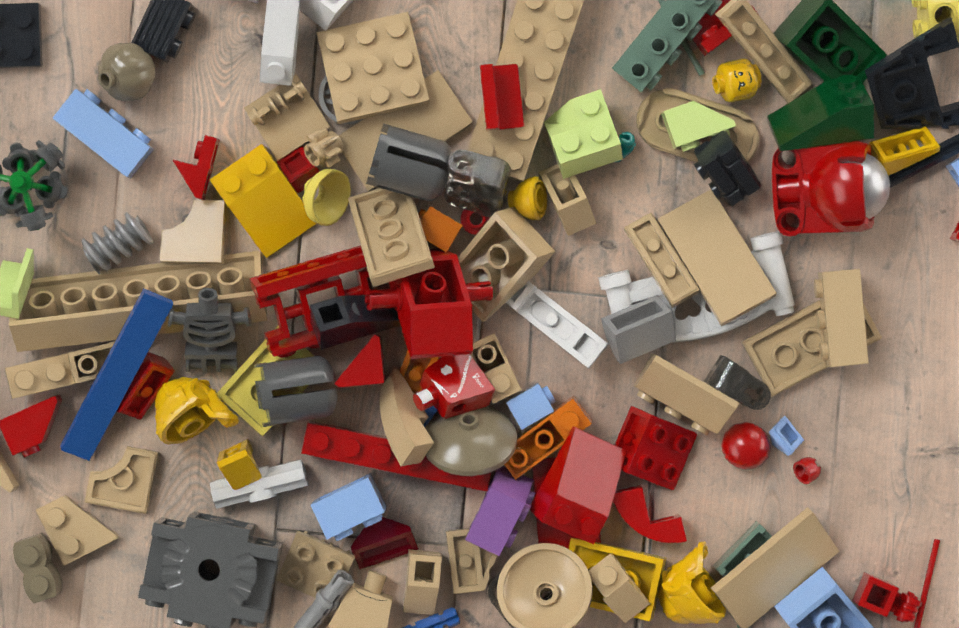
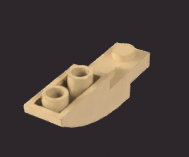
[5,342,115,399]

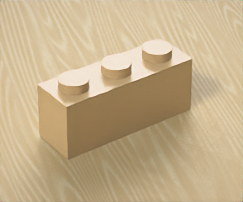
[814,269,869,367]

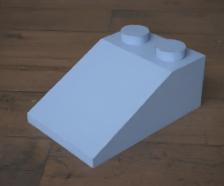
[774,567,874,628]

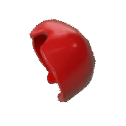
[721,422,771,470]

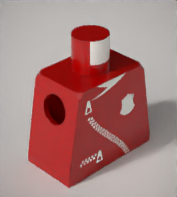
[413,354,495,419]

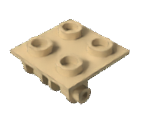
[244,74,330,160]
[276,531,355,598]

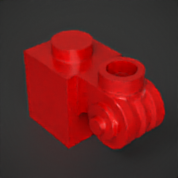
[852,572,922,623]

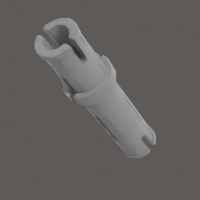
[294,570,354,628]

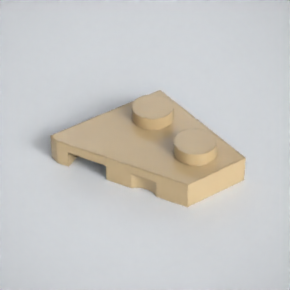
[36,495,119,566]
[446,528,497,594]

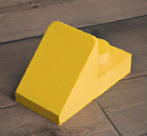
[216,439,262,490]

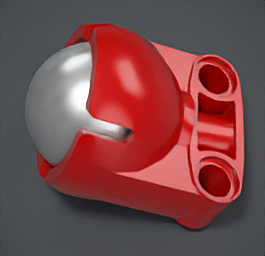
[772,141,890,237]

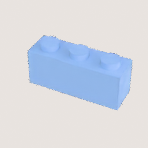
[53,89,154,178]

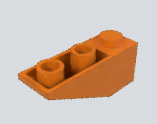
[504,395,592,480]

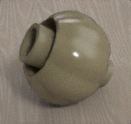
[98,43,155,101]

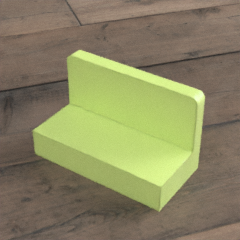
[0,248,34,319]

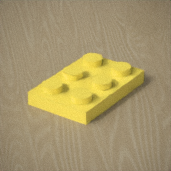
[217,326,315,436]

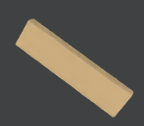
[715,0,813,103]

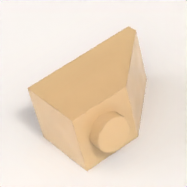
[539,164,597,236]

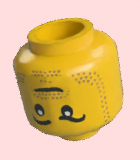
[712,58,762,102]

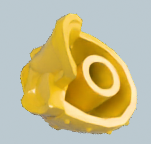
[155,377,239,445]
[658,541,726,624]

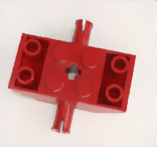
[365,249,493,359]

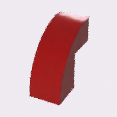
[613,485,687,543]

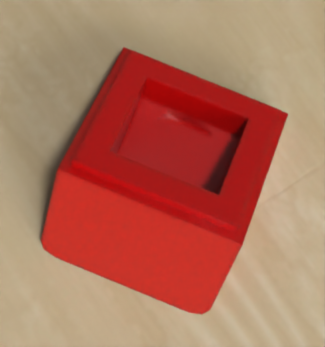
[276,145,320,193]

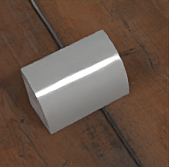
[601,295,676,364]

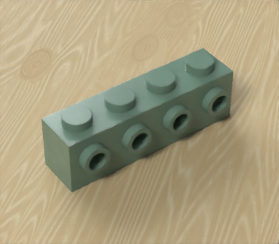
[612,0,723,92]

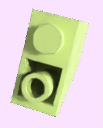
[661,101,736,152]

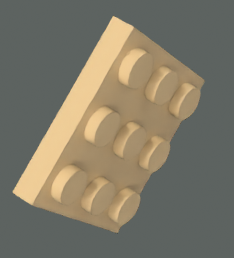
[316,12,430,124]

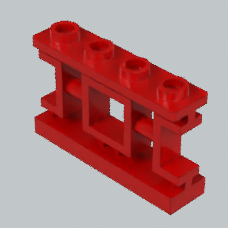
[249,245,369,358]

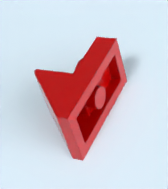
[173,135,220,200]

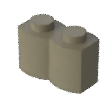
[13,533,62,603]

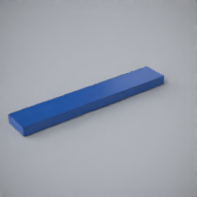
[60,288,173,461]

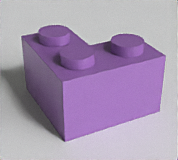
[465,465,535,556]

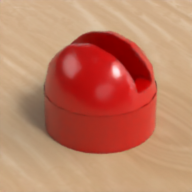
[793,457,821,485]

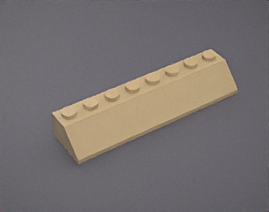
[9,251,267,352]

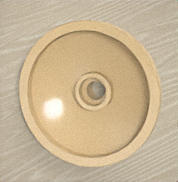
[497,543,592,628]

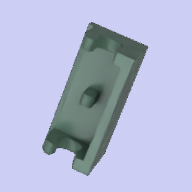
[713,521,772,576]

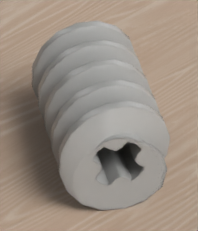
[81,212,154,275]

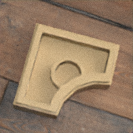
[160,200,227,264]
[84,446,159,514]

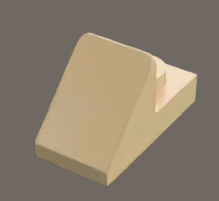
[588,553,651,623]

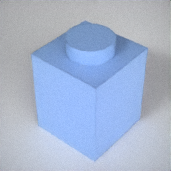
[506,383,556,430]

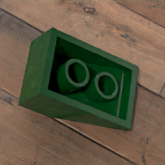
[773,0,887,83]
[767,75,874,152]

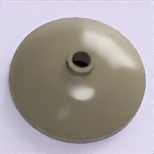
[425,406,517,476]

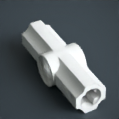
[210,459,308,509]

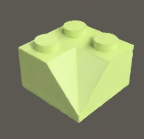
[544,89,623,179]

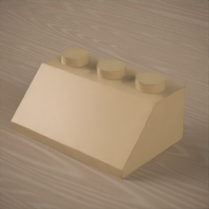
[633,354,739,435]

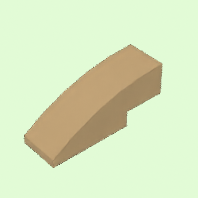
[379,369,434,466]

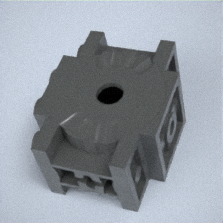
[138,511,284,628]

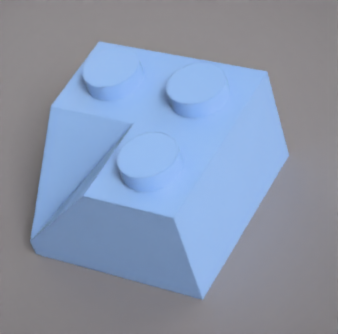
[310,473,387,541]

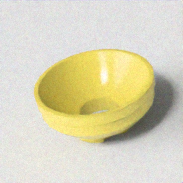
[302,168,351,226]

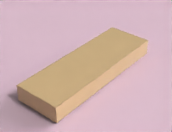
[624,213,699,308]

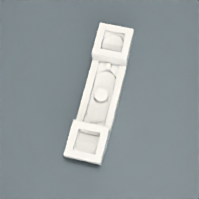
[506,281,609,369]

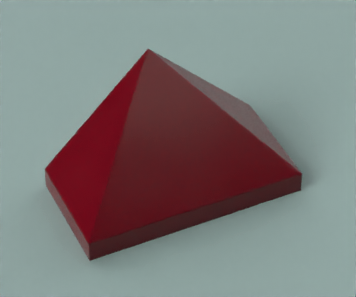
[350,517,419,570]

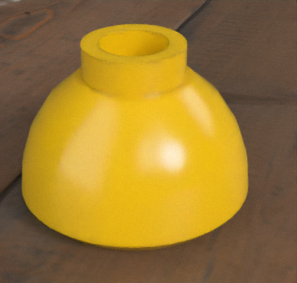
[508,176,547,220]

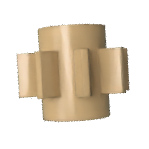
[304,129,343,169]

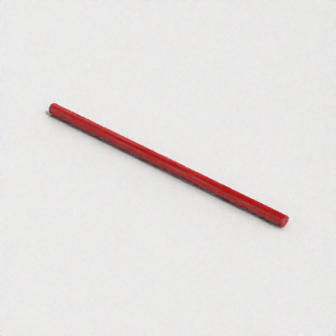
[914,539,940,628]

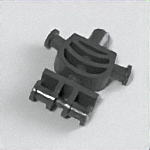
[167,288,251,372]

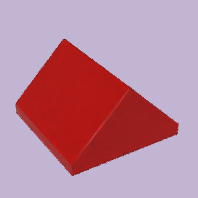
[334,333,386,387]

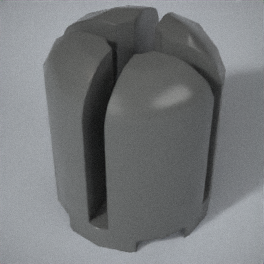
[366,123,453,201]
[254,356,338,427]

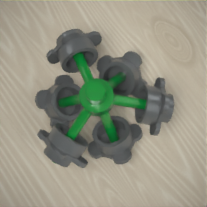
[0,140,68,231]

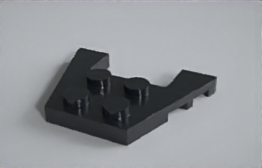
[865,17,959,129]

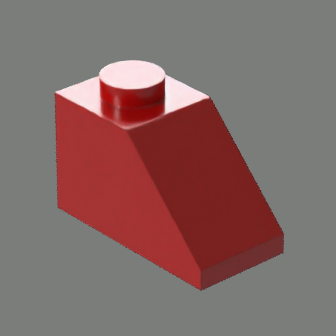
[0,394,62,458]

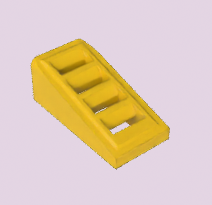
[869,126,940,176]

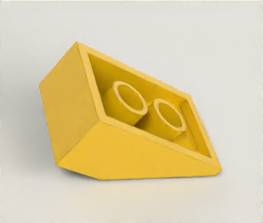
[210,144,317,258]
[569,538,667,621]

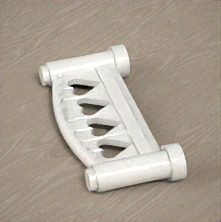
[598,231,795,343]

